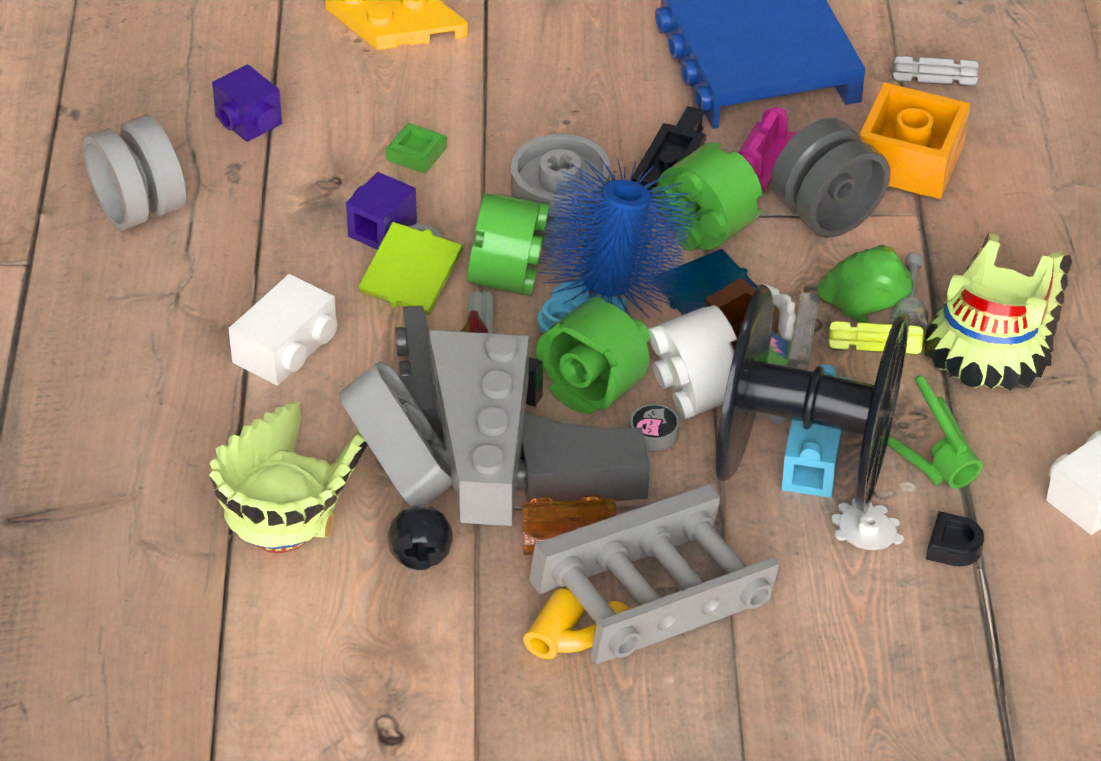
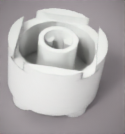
[648,305,737,420]

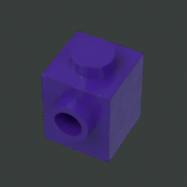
[212,64,282,142]
[346,172,417,250]

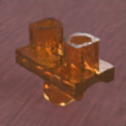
[522,495,616,555]

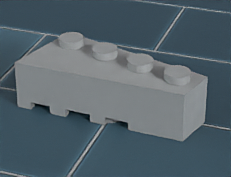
[429,330,529,526]

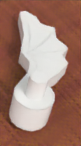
[756,283,797,340]

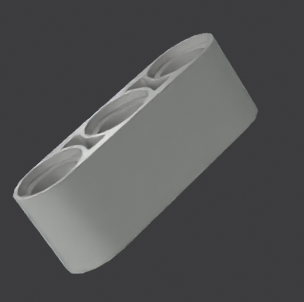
[339,361,453,506]

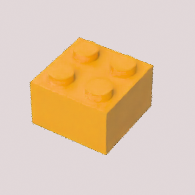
[859,82,971,199]

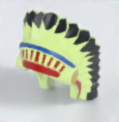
[923,232,1072,391]
[209,402,368,553]

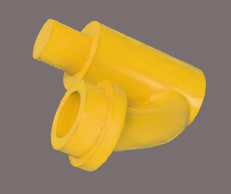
[523,587,630,659]

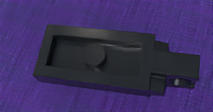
[632,106,706,195]

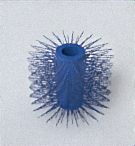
[538,157,696,319]

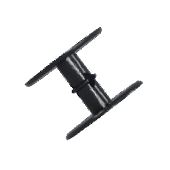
[716,284,909,513]

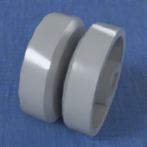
[83,114,187,231]
[511,134,611,248]

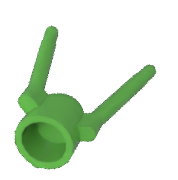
[887,375,983,489]

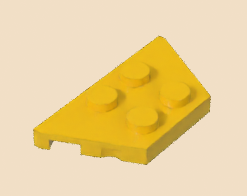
[325,0,468,50]

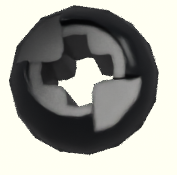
[387,505,453,570]

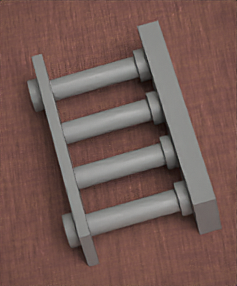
[529,484,779,665]

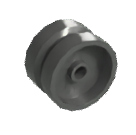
[771,118,890,238]

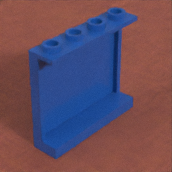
[655,0,865,129]

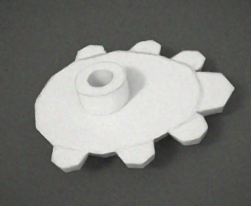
[832,499,904,551]

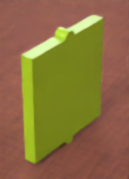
[358,222,463,315]

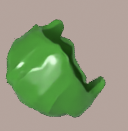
[817,245,914,322]

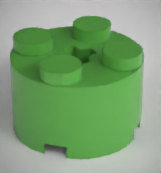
[651,142,762,251]
[467,193,550,296]
[535,297,650,414]

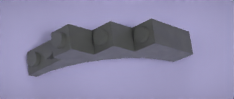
[395,306,649,509]

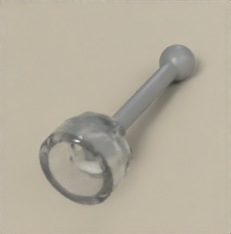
[889,252,928,334]

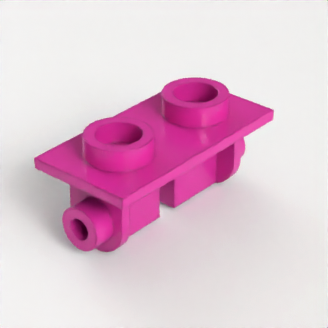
[738,107,797,190]

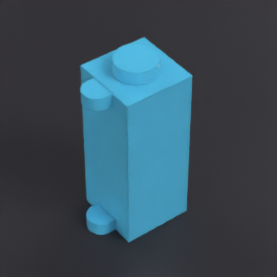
[782,364,851,498]

